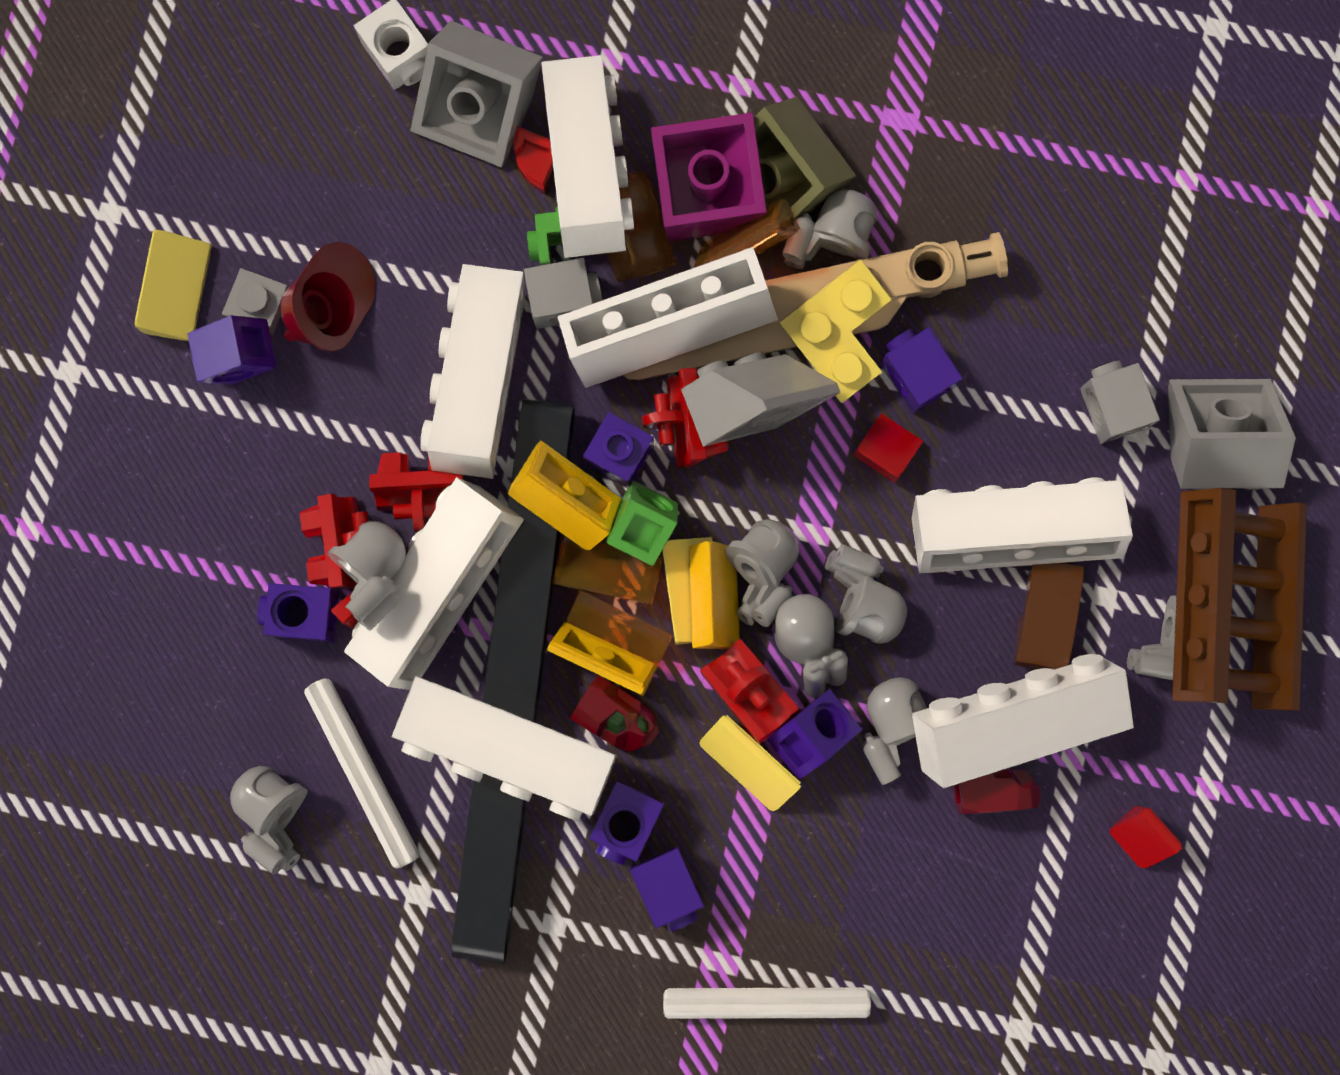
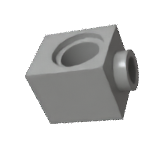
[524,258,602,329]
[1080,360,1160,445]

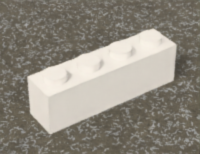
[541,55,634,258]
[558,247,778,388]
[420,264,525,479]
[344,478,524,690]
[912,478,1133,574]
[912,654,1134,788]
[391,677,617,821]

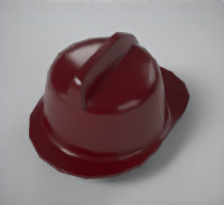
[280,242,375,352]

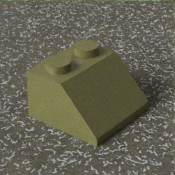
[745,97,856,248]

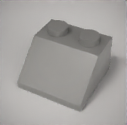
[410,20,543,167]
[681,352,840,447]
[1168,379,1296,490]

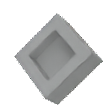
[222,268,288,336]

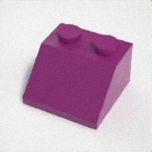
[651,112,767,242]

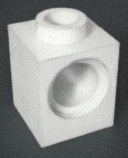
[353,0,428,90]

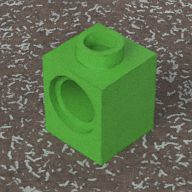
[607,480,678,566]

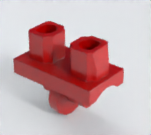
[642,368,728,468]
[369,452,466,533]
[300,493,369,589]
[700,639,800,745]

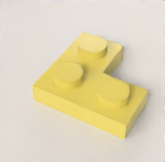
[779,259,892,403]

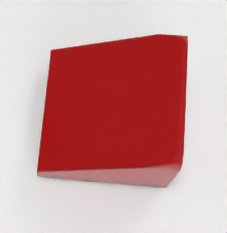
[853,413,923,483]
[1109,806,1182,868]

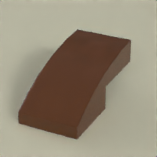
[1014,563,1084,670]

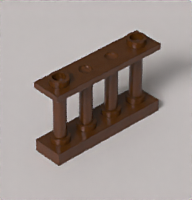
[1172,488,1307,711]

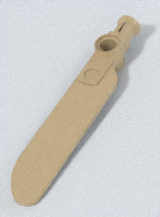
[623,232,1008,381]

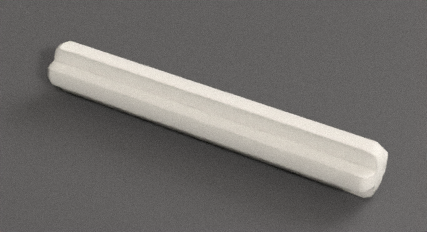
[304,678,419,869]
[663,988,871,1019]

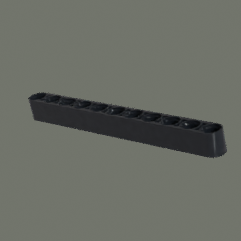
[451,399,575,964]

